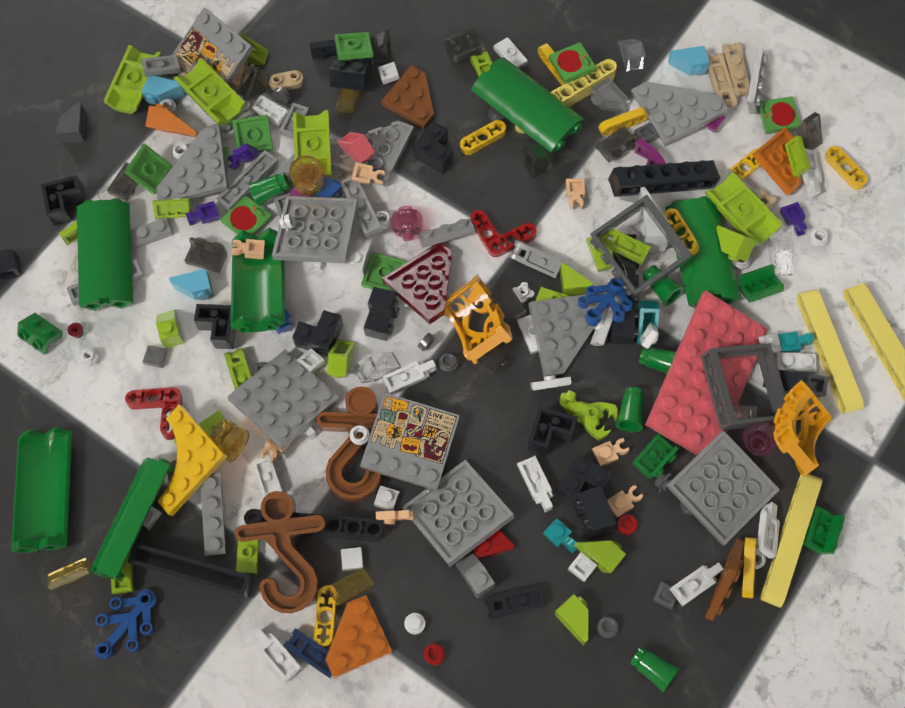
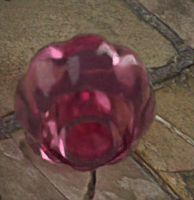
[390,206,424,241]
[742,421,778,456]

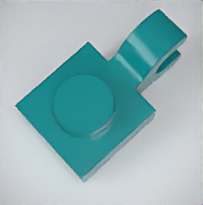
[778,331,814,353]
[543,519,577,553]

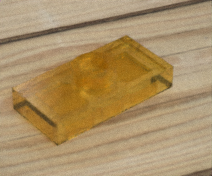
[335,88,360,114]
[47,558,89,591]
[327,568,374,606]

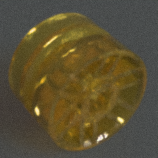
[289,155,325,196]
[210,419,249,462]

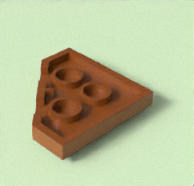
[381,65,434,129]
[705,538,744,621]

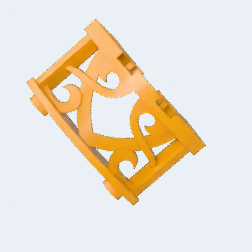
[444,274,512,364]
[773,380,833,477]

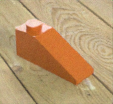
[145,104,199,138]

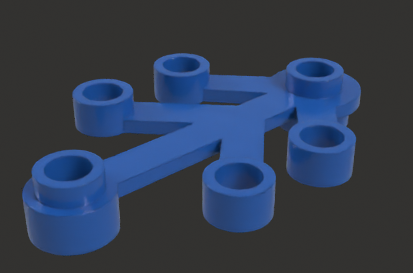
[577,278,633,326]
[95,589,157,660]

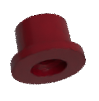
[67,322,84,338]

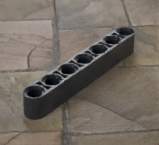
[244,509,384,542]

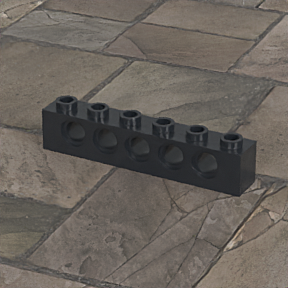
[608,160,720,197]

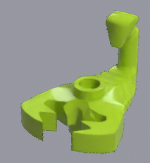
[560,390,617,441]

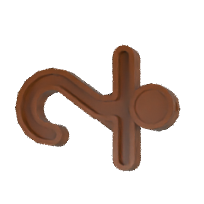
[316,386,382,503]
[235,491,327,614]

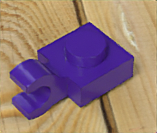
[227,143,259,170]
[186,201,220,226]
[780,202,807,237]

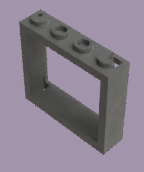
[590,195,692,298]
[700,343,786,431]

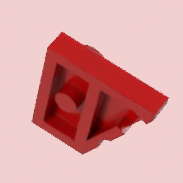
[474,530,514,560]

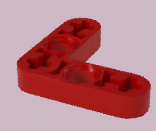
[470,210,537,257]
[125,387,183,440]

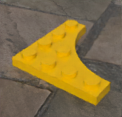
[158,404,228,516]

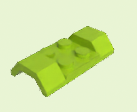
[104,45,161,114]
[174,58,246,125]
[293,110,332,180]
[705,172,783,246]

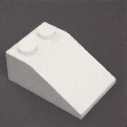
[637,187,669,254]
[326,225,376,279]

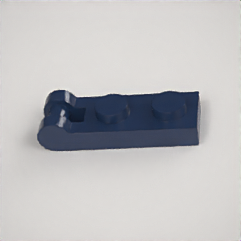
[283,628,332,679]

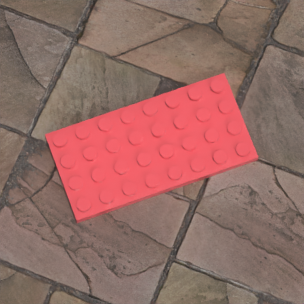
[645,291,768,455]

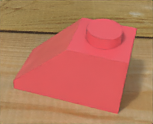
[337,132,375,163]

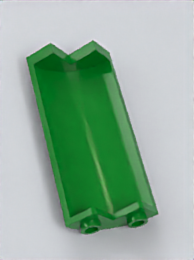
[471,57,584,153]
[665,196,742,308]
[77,198,133,311]
[231,227,285,333]
[11,427,72,553]
[89,457,174,582]

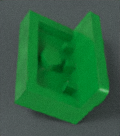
[739,264,784,303]
[17,313,63,355]
[631,434,679,479]
[803,506,845,555]

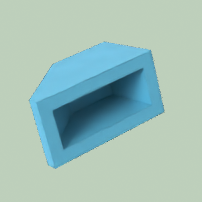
[668,46,709,76]
[142,76,186,104]
[169,268,214,300]

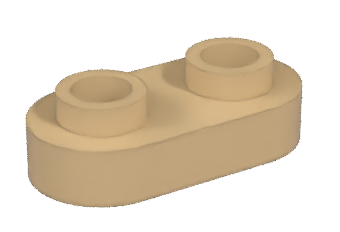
[269,70,304,91]

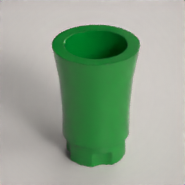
[249,172,291,206]
[642,265,684,306]
[639,347,676,374]
[615,387,644,432]
[630,646,680,693]

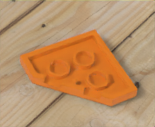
[752,127,801,196]
[325,595,392,679]

